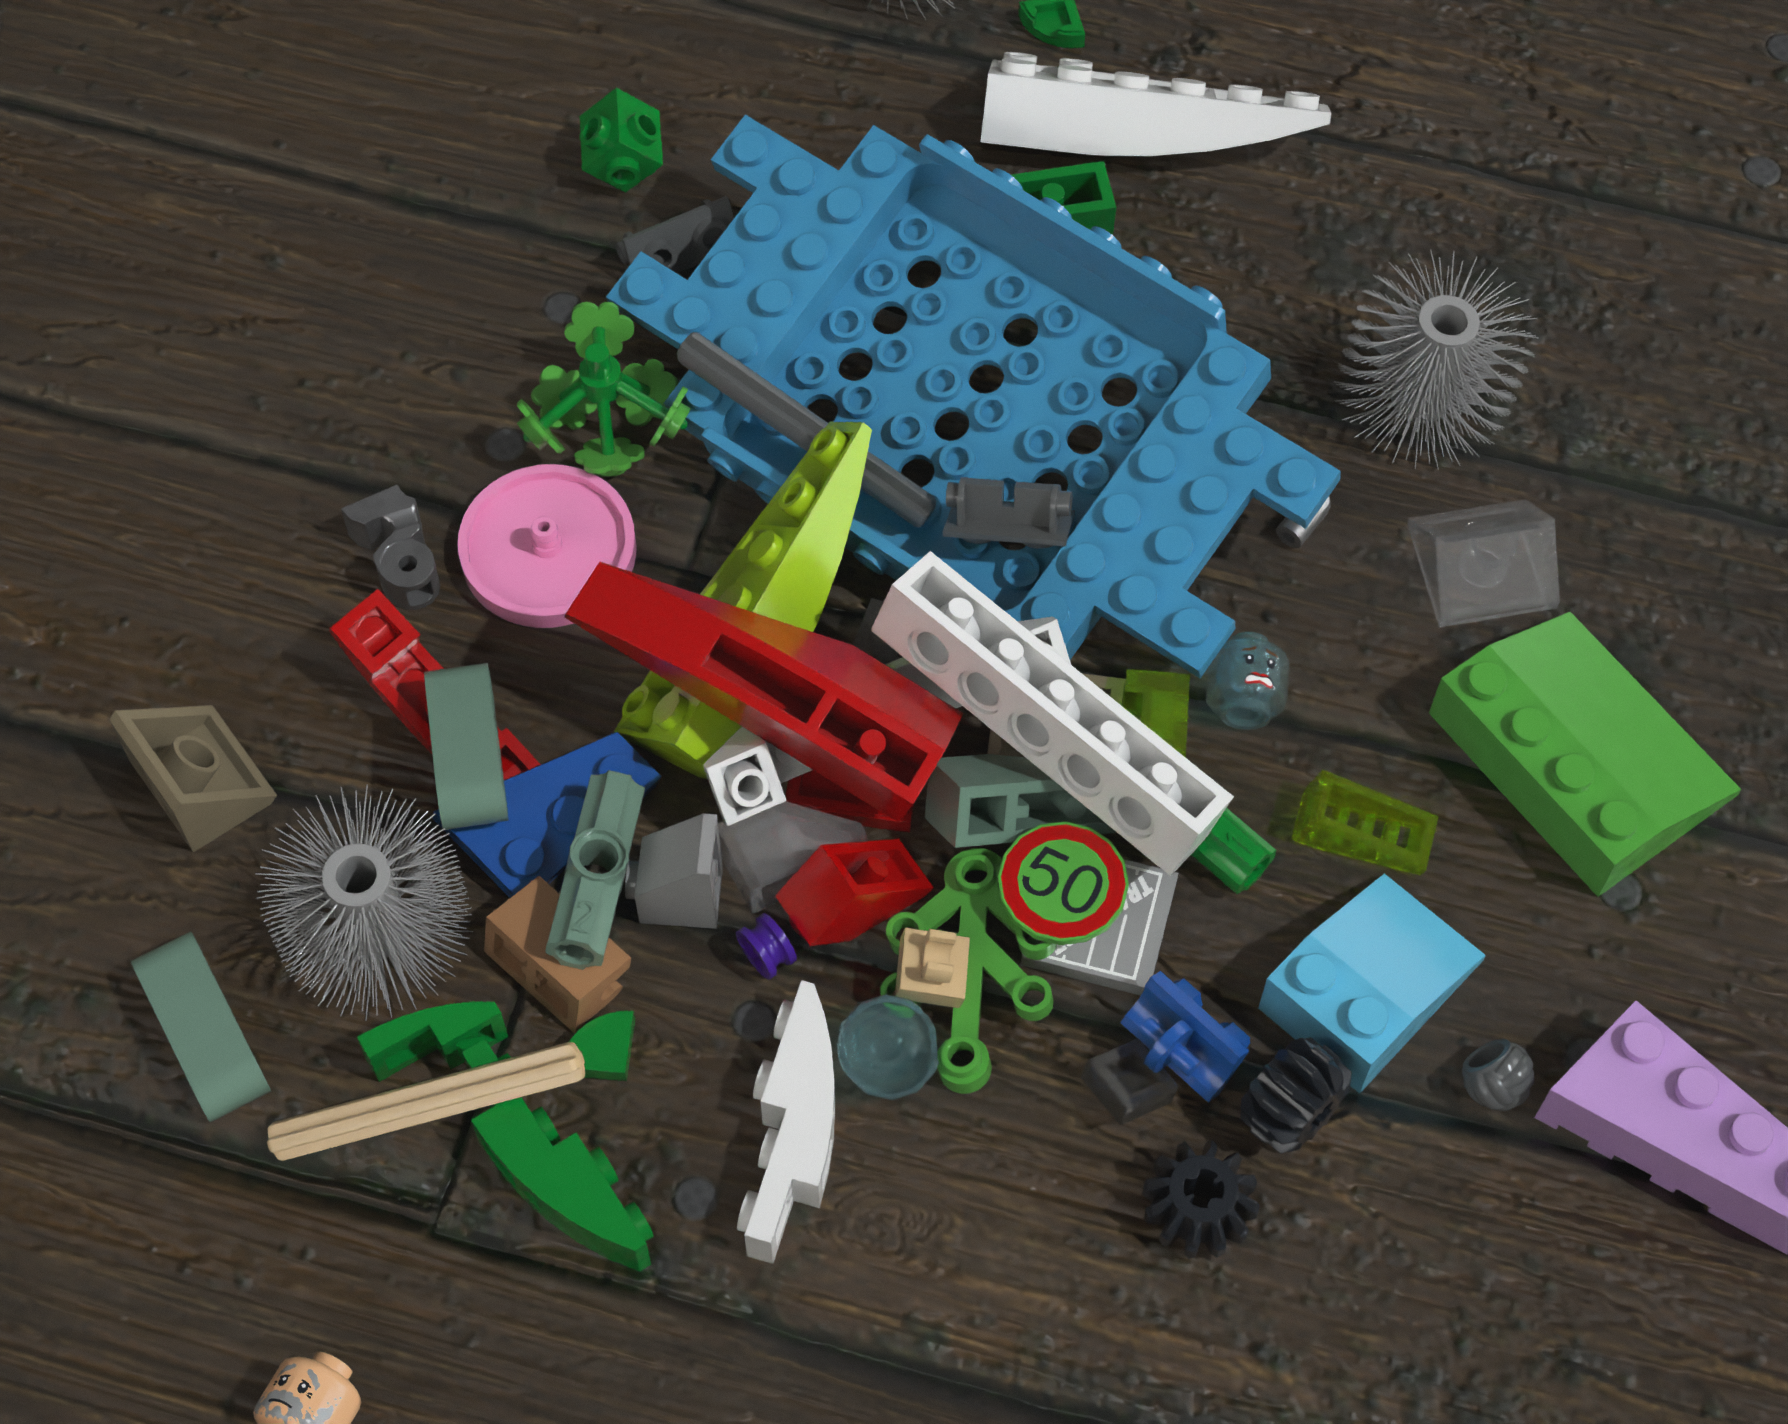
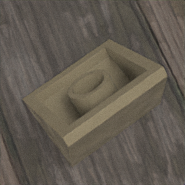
[109,705,277,852]

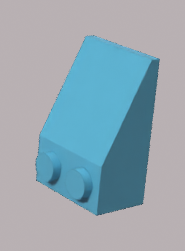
[1258,873,1486,1094]

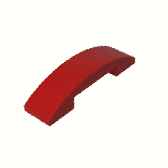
[329,589,541,781]

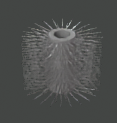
[1334,249,1539,470]
[255,784,473,1021]

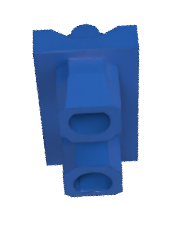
[1120,971,1250,1103]

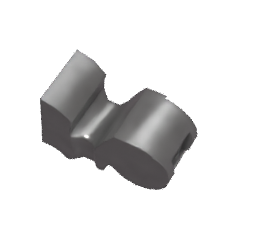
[341,485,441,610]

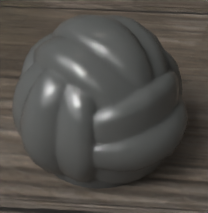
[1462,1039,1535,1111]

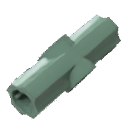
[545,770,645,970]

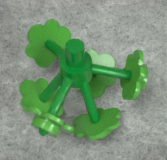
[517,302,691,477]

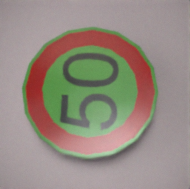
[997,821,1129,945]

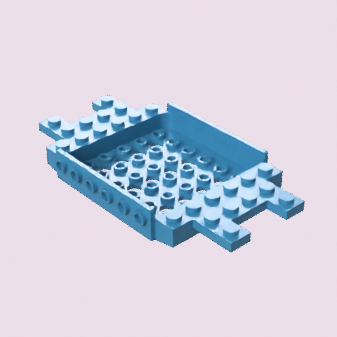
[606,115,1341,678]

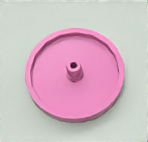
[457,464,636,628]

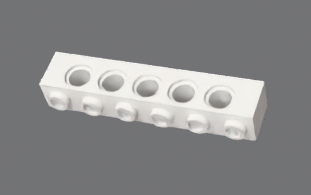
[871,551,1234,876]

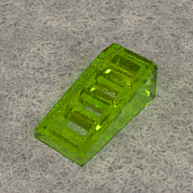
[1292,769,1439,876]

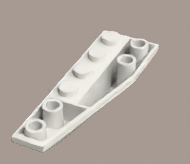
[980,52,1331,156]

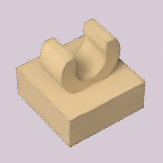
[895,928,970,1008]

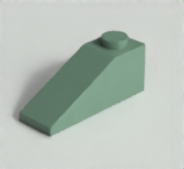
[925,754,1117,848]

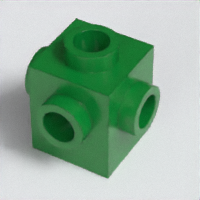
[579,87,663,193]

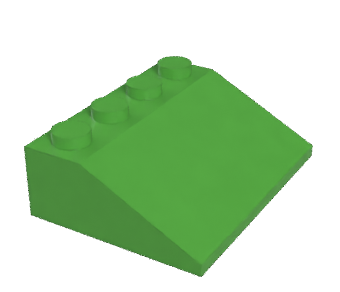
[1429,612,1741,897]

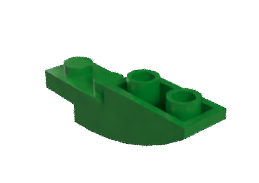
[461,1039,654,1272]

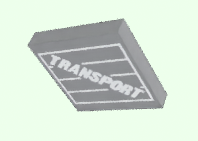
[1021,859,1179,996]

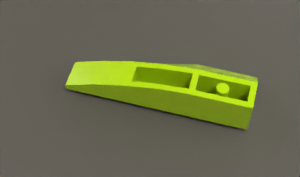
[614,421,872,779]

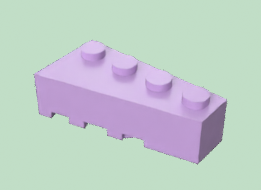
[1534,1001,1788,1255]

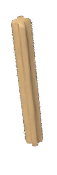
[267,1042,585,1161]

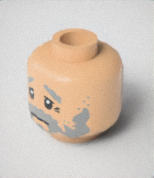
[253,1352,361,1424]

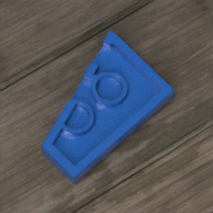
[432,732,662,898]

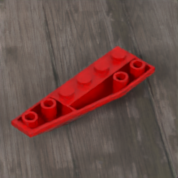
[564,562,964,822]

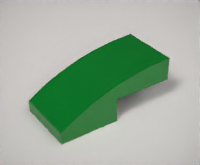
[357,1001,508,1082]

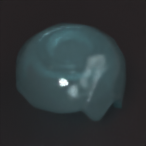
[837,994,939,1100]

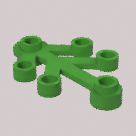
[880,848,1057,1094]

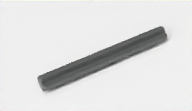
[677,332,937,527]

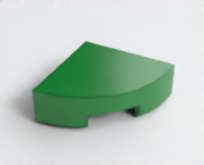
[1018,0,1085,48]
[569,1011,635,1081]

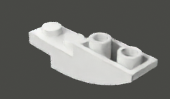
[737,980,835,1264]

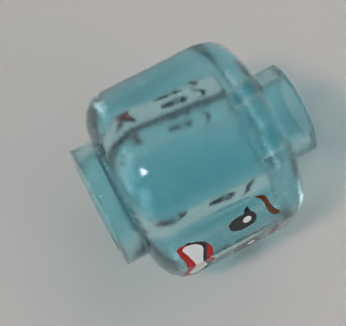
[1206,632,1289,730]

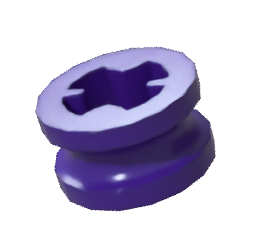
[736,913,797,980]

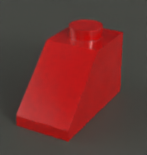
[775,839,934,946]

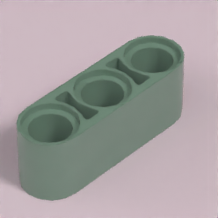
[424,663,509,830]
[130,931,272,1123]

